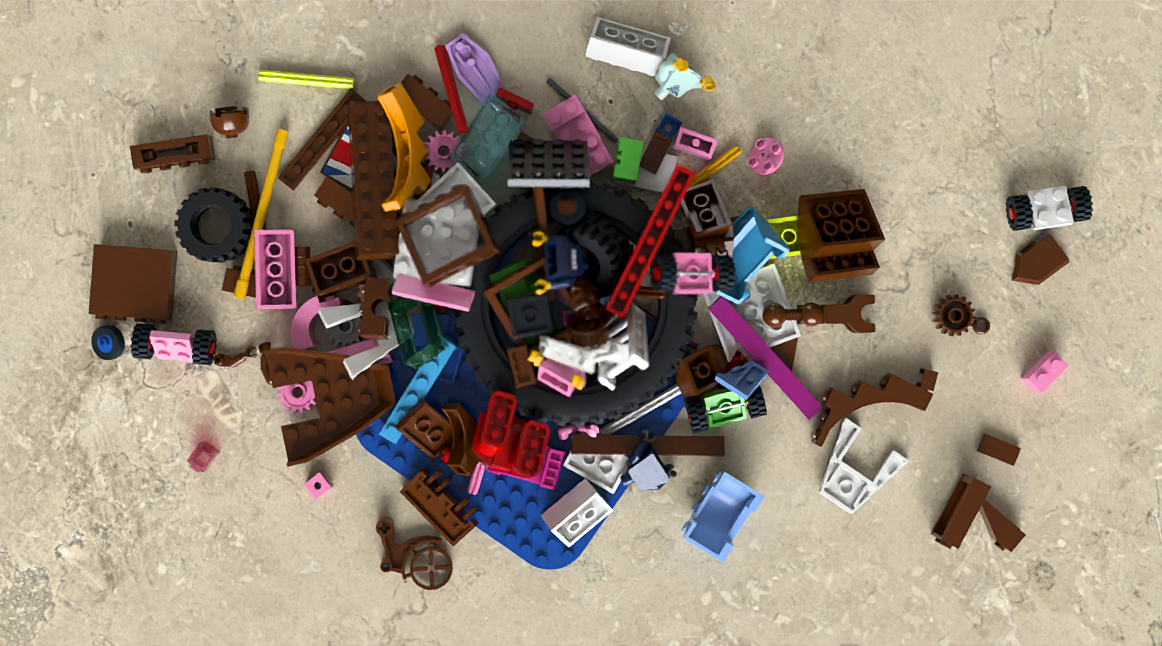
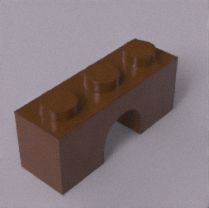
[358,277,394,340]

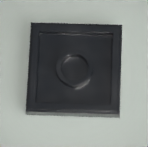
[507,292,553,338]

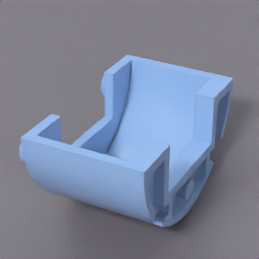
[681,471,765,562]

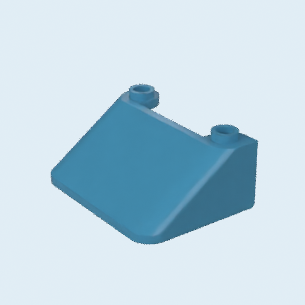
[711,206,790,305]

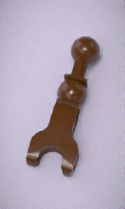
[762,294,876,333]

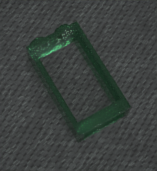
[388,296,446,368]

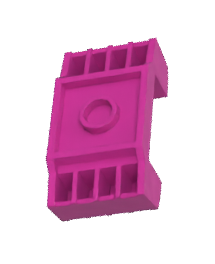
[485,446,566,490]

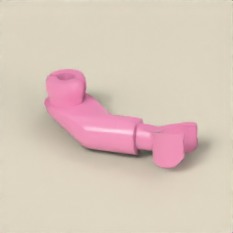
[557,423,599,440]

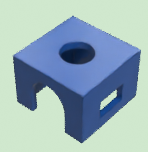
[655,113,682,139]

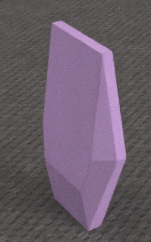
[445,33,505,103]

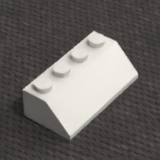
[586,17,671,76]

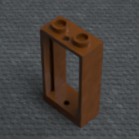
[931,473,991,549]

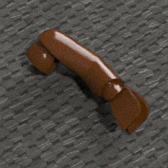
[259,342,272,385]
[213,346,257,368]

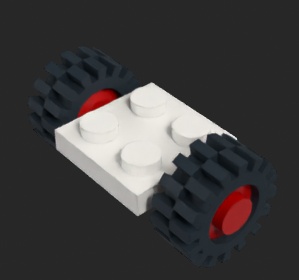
[1006,186,1093,231]

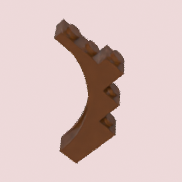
[811,373,933,447]

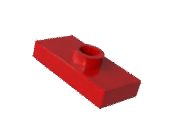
[496,87,534,115]

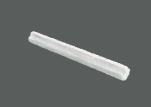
[598,383,681,435]

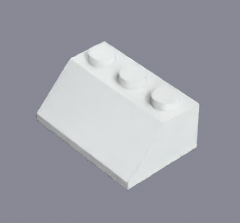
[541,478,613,547]

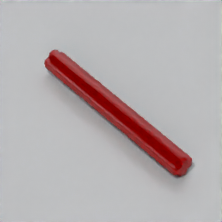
[434,44,468,133]

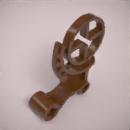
[376,516,453,590]

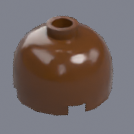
[209,106,249,138]

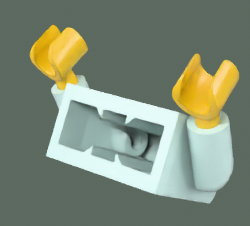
[654,52,715,100]

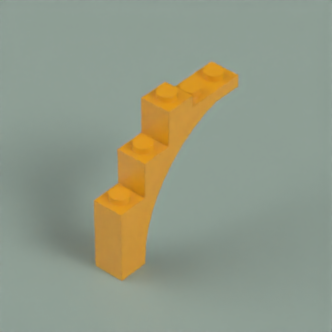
[377,82,431,211]

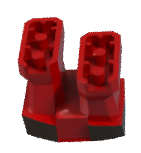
[470,391,550,479]

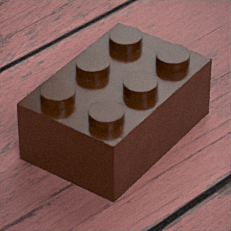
[680,179,734,240]
[305,241,378,298]

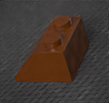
[676,345,722,397]

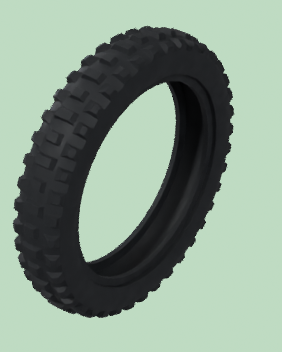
[451,180,698,426]

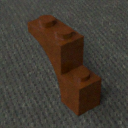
[442,402,478,476]

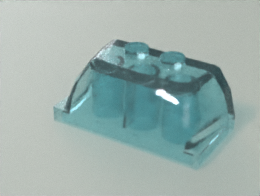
[448,94,524,180]

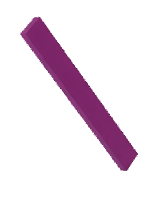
[708,296,823,419]

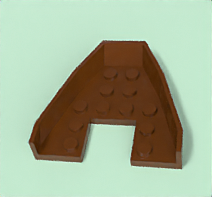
[263,347,396,467]

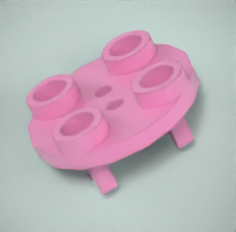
[747,138,784,175]

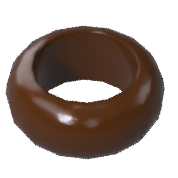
[972,317,990,335]

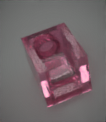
[187,441,221,472]

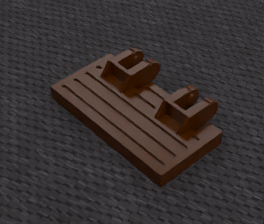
[400,467,479,547]

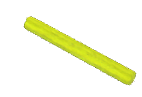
[258,70,355,89]

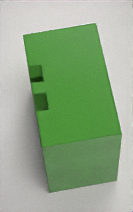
[612,137,644,184]

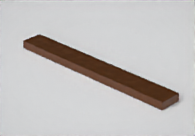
[571,434,725,457]

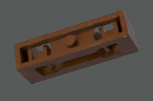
[130,134,215,174]

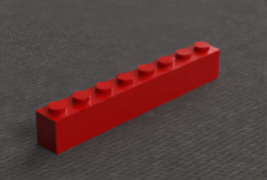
[605,164,695,319]

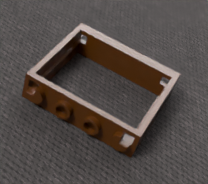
[395,184,500,288]
[484,254,586,354]

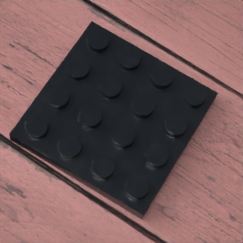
[508,139,589,187]

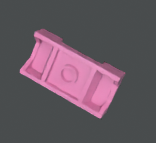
[542,94,615,177]

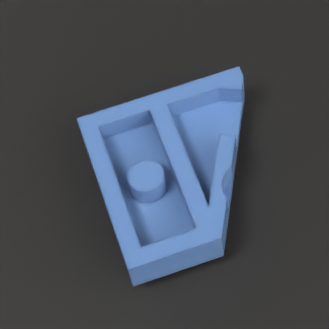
[715,361,769,400]

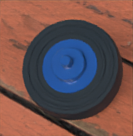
[91,325,125,360]

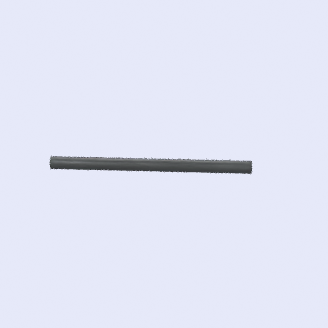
[546,78,619,143]

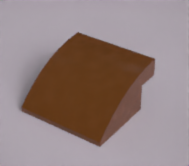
[797,189,885,283]

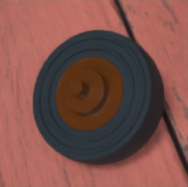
[550,190,586,226]

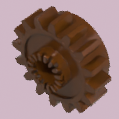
[569,276,603,320]
[931,294,976,336]
[564,320,609,348]

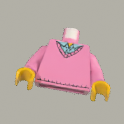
[528,350,586,397]

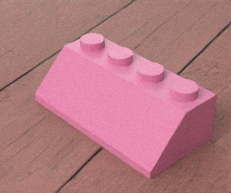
[254,230,296,309]

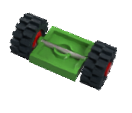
[684,385,767,434]

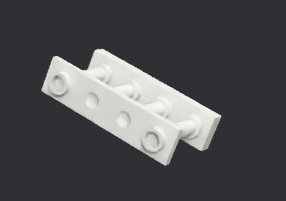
[598,302,649,390]
[539,335,629,373]

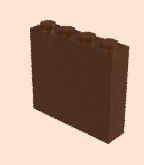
[89,244,178,324]

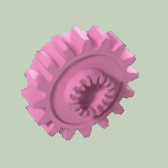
[424,130,466,173]
[277,380,317,413]

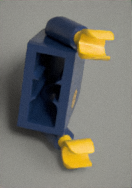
[532,231,588,294]

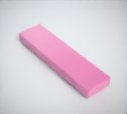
[392,274,475,311]

